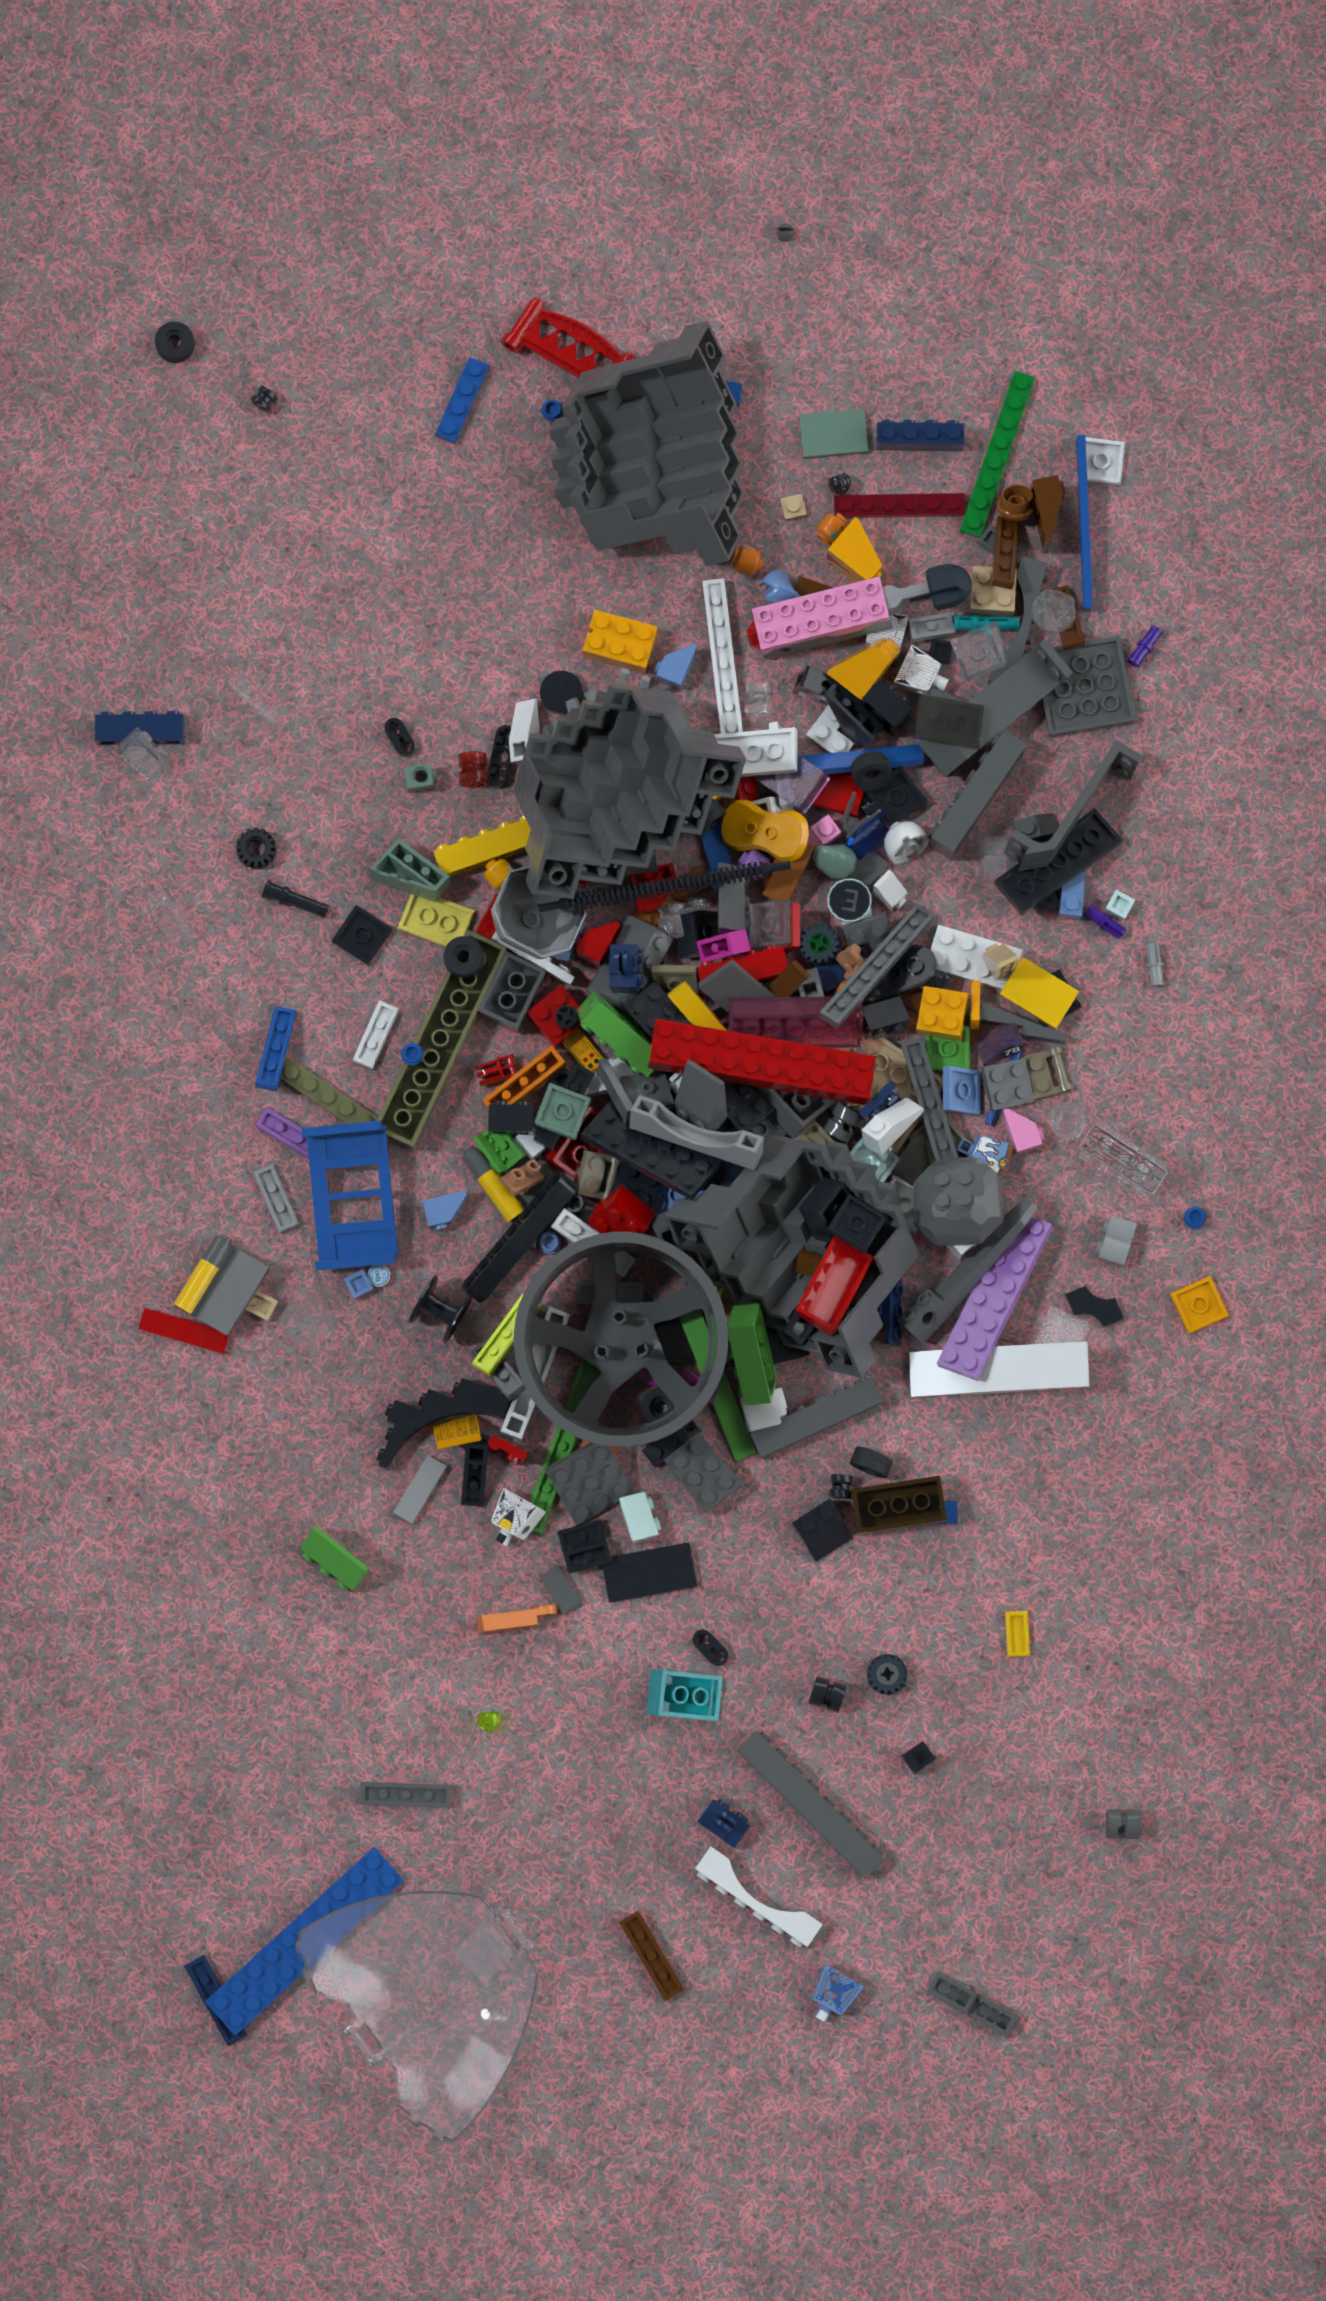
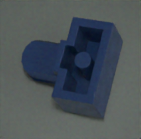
[609,944,644,993]
[697,1798,750,1848]

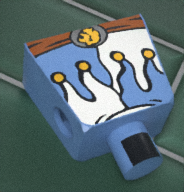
[957,1136,1015,1176]

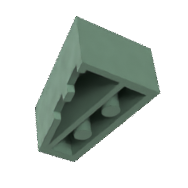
[370,838,450,902]

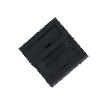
[557,1519,612,1574]

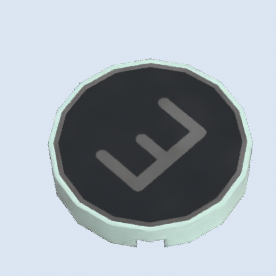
[827,879,871,923]

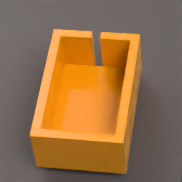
[582,609,658,674]

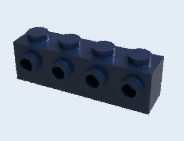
[876,419,964,451]

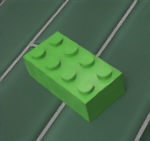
[576,991,654,1077]
[727,1303,777,1406]

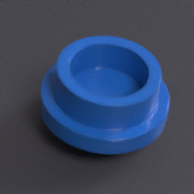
[541,400,563,422]
[401,1043,423,1065]
[1184,1207,1206,1229]

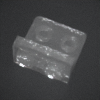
[658,897,712,938]

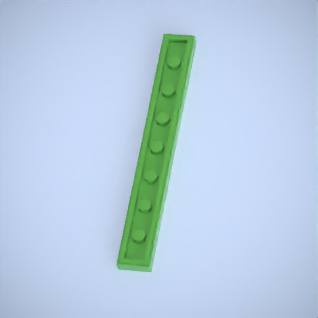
[670,1294,756,1461]
[530,1359,601,1535]

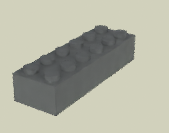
[928,730,1027,860]

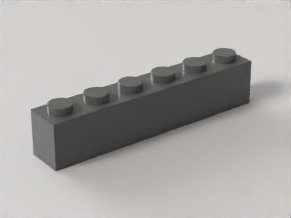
[750,1376,883,1459]

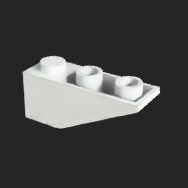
[509,699,540,766]

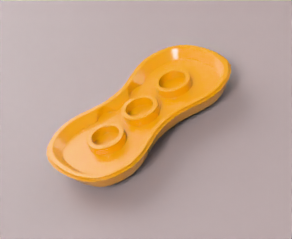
[721,800,809,862]

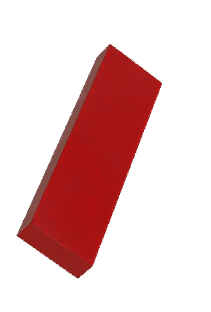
[138,1308,230,1354]

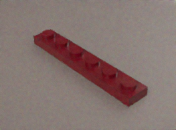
[834,493,965,518]

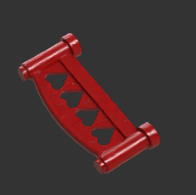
[500,297,637,378]

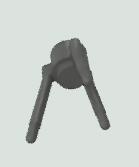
[840,792,881,840]

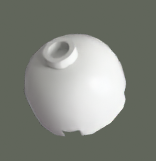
[884,821,929,864]

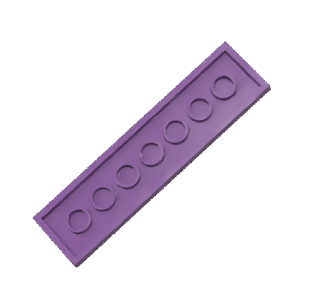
[936,1217,1053,1381]

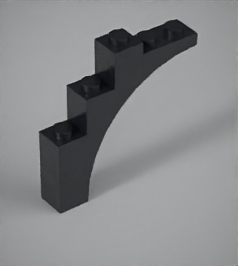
[376,1378,512,1470]

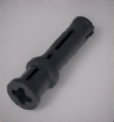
[261,879,329,918]

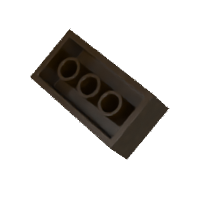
[851,1475,948,1535]

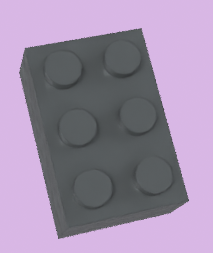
[664,1432,741,1514]

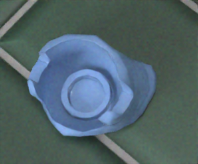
[759,570,800,603]

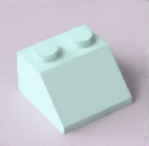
[619,1492,661,1544]

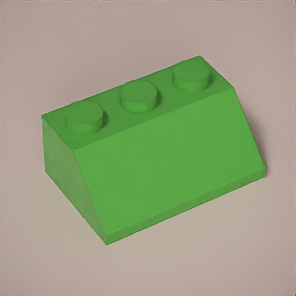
[300,1526,370,1592]

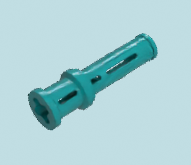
[953,613,1020,633]

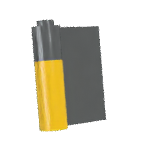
[462,1135,554,1224]
[173,1234,271,1337]

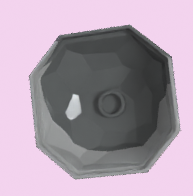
[491,865,587,959]

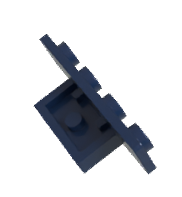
[877,1278,903,1346]

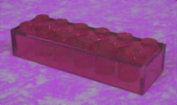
[727,997,864,1048]

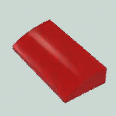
[795,1237,874,1336]

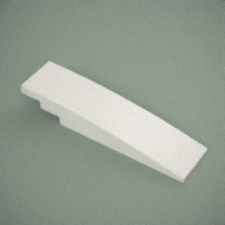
[909,1342,1089,1397]

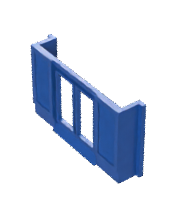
[302,1121,399,1270]

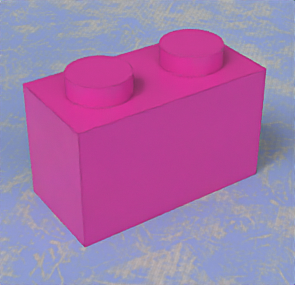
[696,929,751,963]

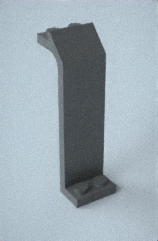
[918,639,1073,777]
[1004,740,1142,871]

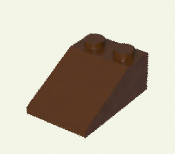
[1030,475,1065,554]

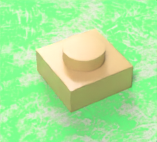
[780,494,807,521]

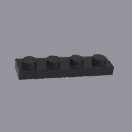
[532,1063,595,1151]

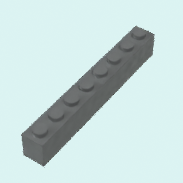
[737,1731,885,1879]

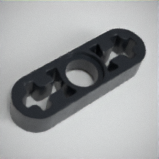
[487,725,511,789]

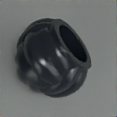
[828,472,851,495]

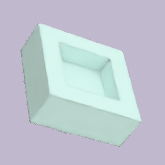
[1105,890,1135,920]

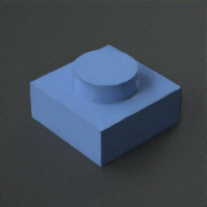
[344,1269,374,1300]

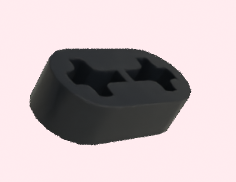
[384,718,415,757]
[692,1629,728,1666]

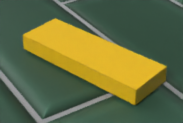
[668,981,727,1031]

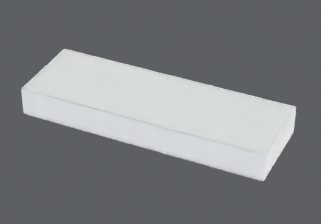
[353,1000,400,1070]

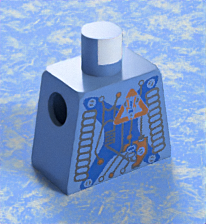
[812,1965,864,2023]

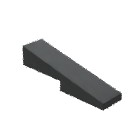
[980,1002,1066,1045]
[927,1972,1020,2038]

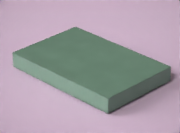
[799,409,868,459]

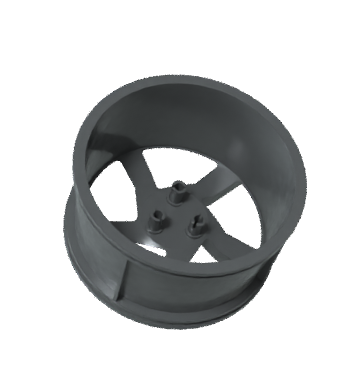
[514,1232,728,1446]

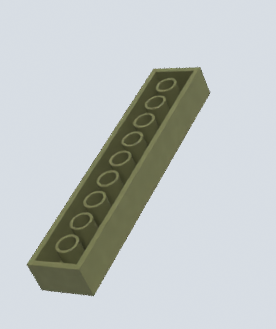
[377,930,508,1151]

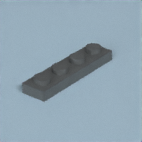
[360,1782,452,1808]

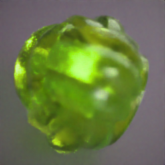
[477,1711,502,1733]

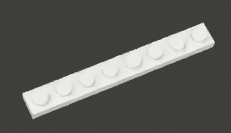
[702,578,743,734]

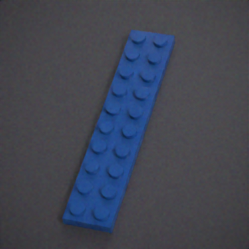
[205,1847,404,2036]

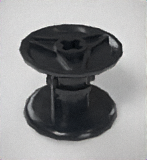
[408,1275,473,1344]

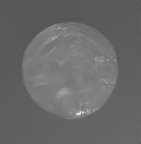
[1031,589,1076,634]

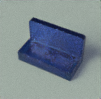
[845,811,889,860]

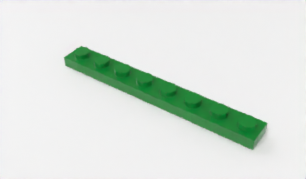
[959,371,1035,538]

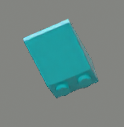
[646,1669,723,1721]

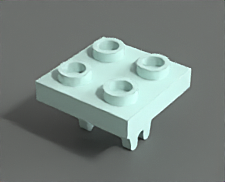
[850,1136,901,1182]

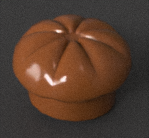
[996,485,1035,522]

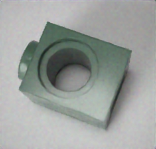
[404,763,437,793]

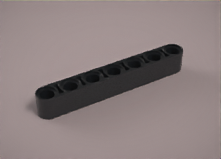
[462,1171,578,1303]

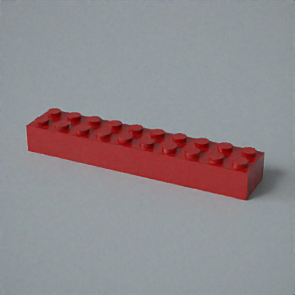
[647,1019,876,1105]

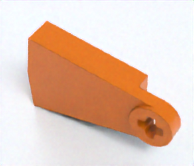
[476,1605,557,1634]

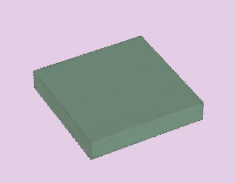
[534,1083,591,1141]

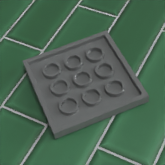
[1042,636,1136,737]

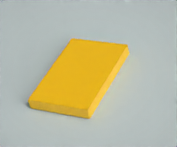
[999,957,1079,1030]

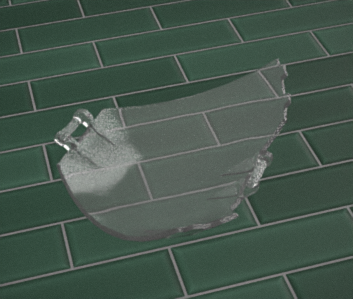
[295,1891,538,2143]

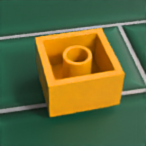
[916,986,969,1041]

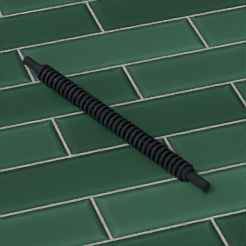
[538,860,791,913]

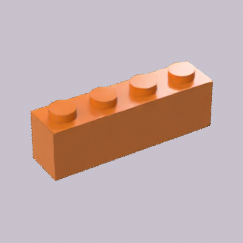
[482,1045,567,1111]

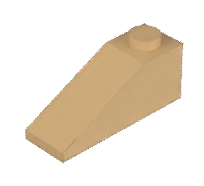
[983,943,1019,980]

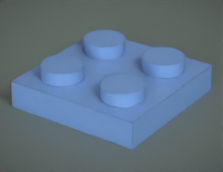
[943,1066,980,1116]

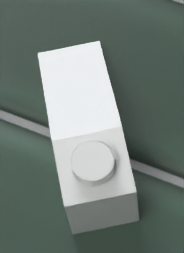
[862,1098,924,1156]

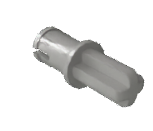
[1146,942,1164,987]

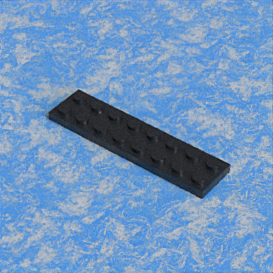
[621,981,775,1132]

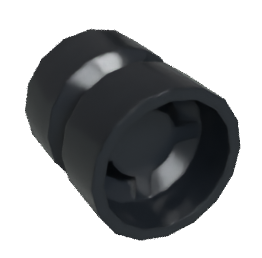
[808,1676,847,1713]

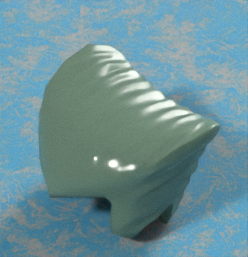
[813,844,857,879]

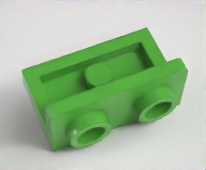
[474,1129,527,1174]

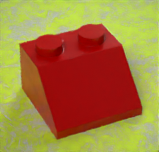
[630,863,677,912]
[574,922,620,969]

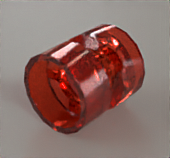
[458,751,487,788]

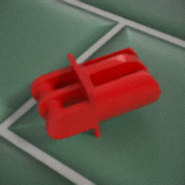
[474,1054,517,1087]

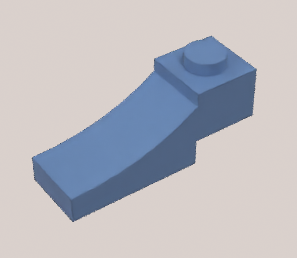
[1058,871,1085,919]

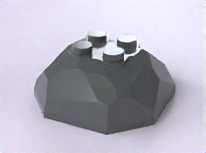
[914,1157,1003,1246]

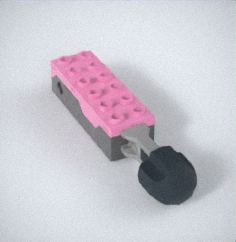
[747,564,972,660]

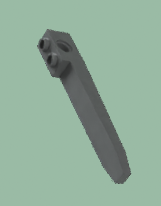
[897,1197,1037,1344]

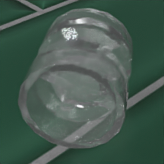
[744,682,773,718]

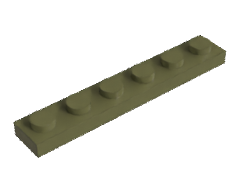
[258,1056,378,1124]

